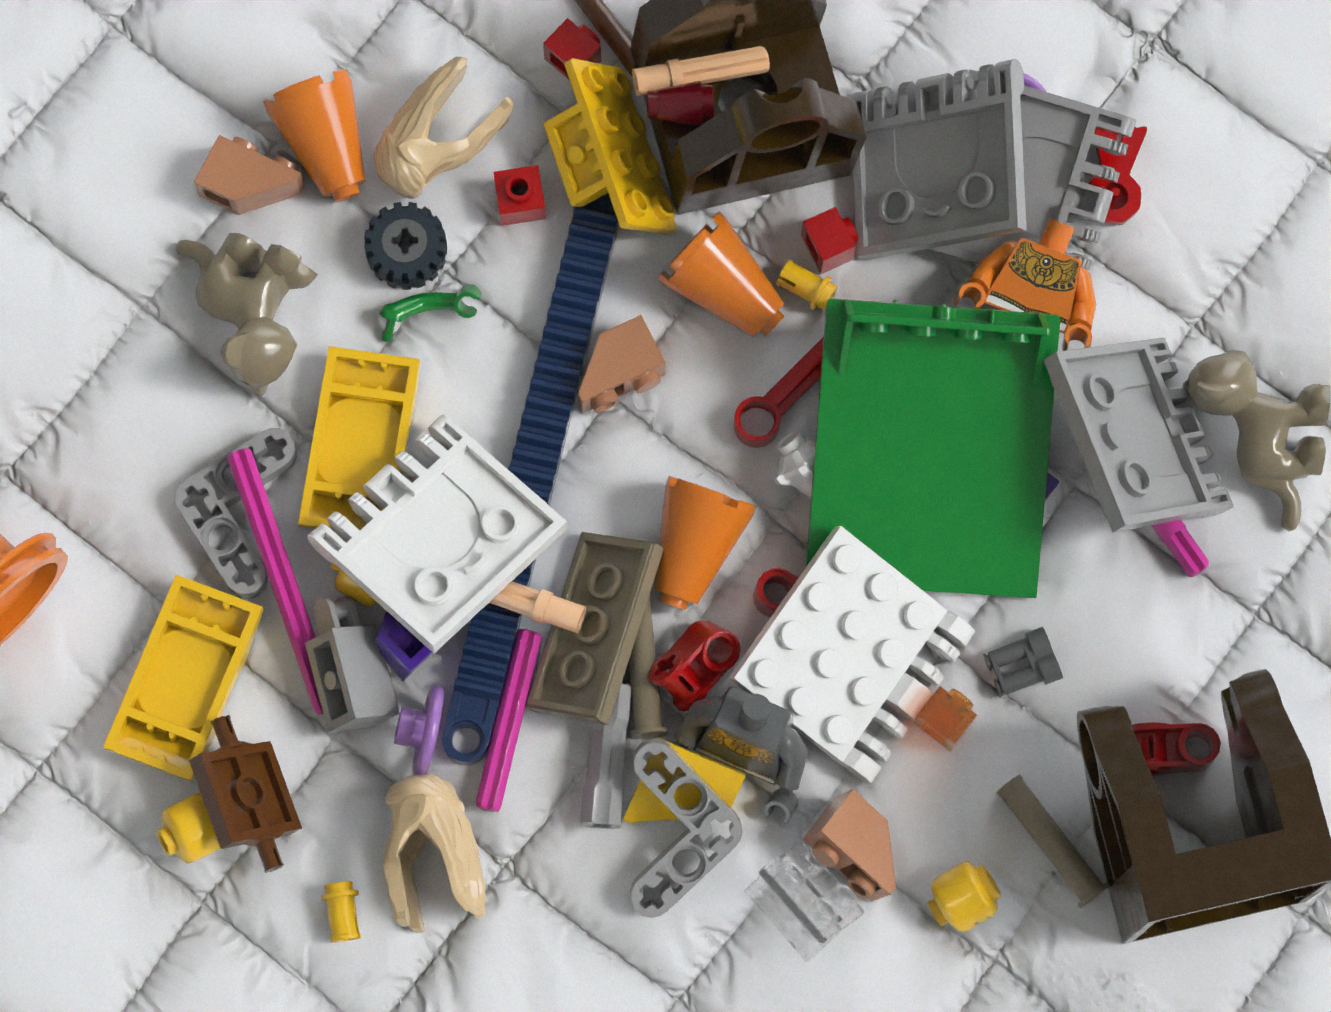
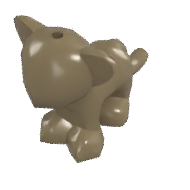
[176,233,318,397]
[1182,350,1331,532]

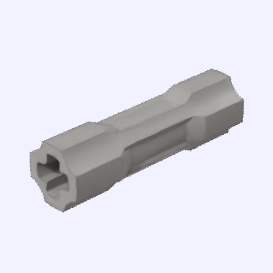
[580,684,631,829]

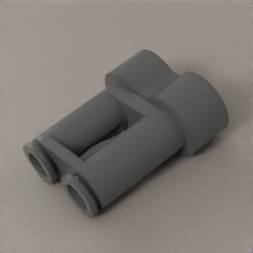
[983,626,1063,697]

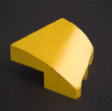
[622,737,746,823]

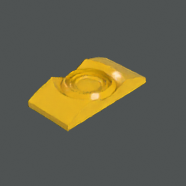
[298,346,421,532]
[103,574,264,782]

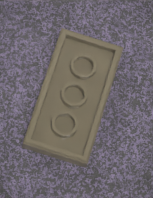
[525,532,664,725]

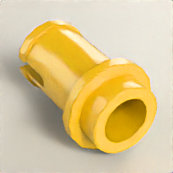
[776,259,838,311]
[321,881,361,943]

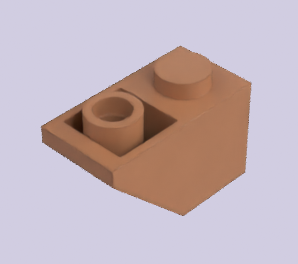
[194,135,305,215]
[578,315,666,413]
[803,789,896,902]

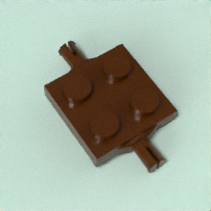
[189,715,302,873]

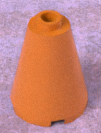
[263,70,366,203]
[657,211,784,337]
[654,476,757,610]

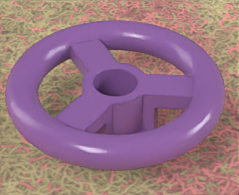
[394,685,444,775]

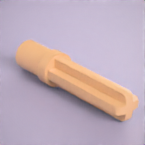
[632,46,770,96]
[489,581,586,633]

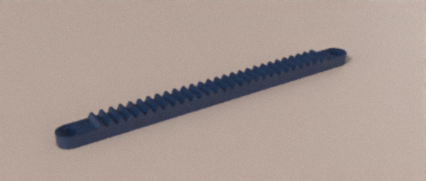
[442,193,619,765]

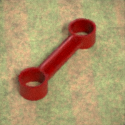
[734,336,824,448]

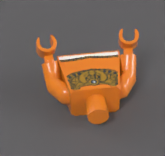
[953,218,1096,351]

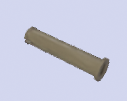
[629,595,668,739]
[996,774,1110,908]

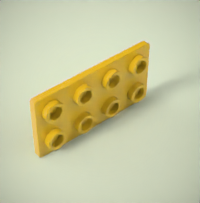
[543,58,678,234]

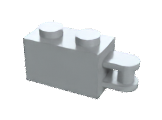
[305,596,400,733]

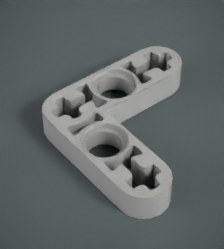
[175,428,297,599]
[630,738,743,918]

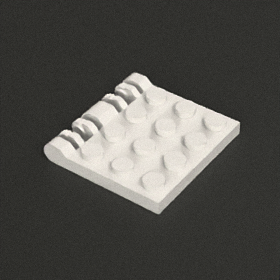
[307,415,567,653]
[728,526,975,784]

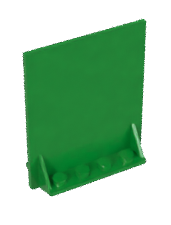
[806,298,1060,598]

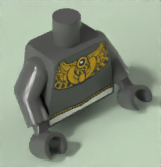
[671,687,808,824]

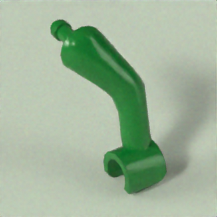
[379,284,481,342]

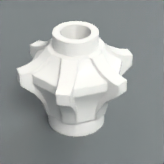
[773,431,816,500]

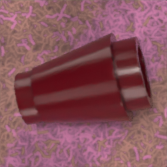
[646,81,714,126]

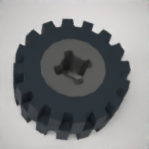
[364,202,447,290]

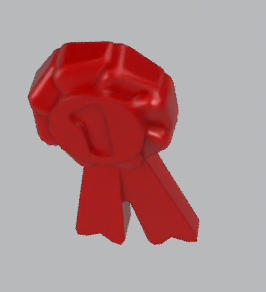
[1088,126,1147,225]

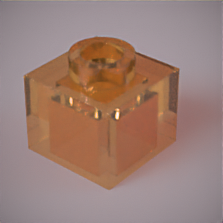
[913,686,977,752]

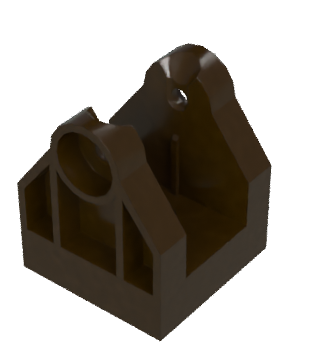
[630,0,867,215]
[1077,669,1331,944]

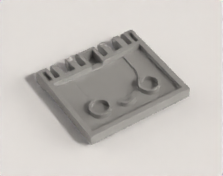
[851,59,1027,260]
[929,69,1136,270]
[1044,338,1234,533]

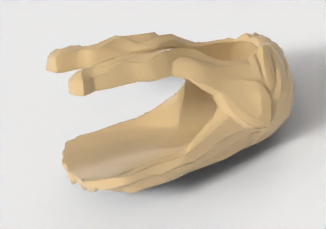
[373,56,513,199]
[383,774,486,932]

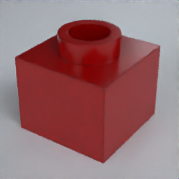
[543,18,602,80]
[493,165,546,226]
[801,207,859,274]

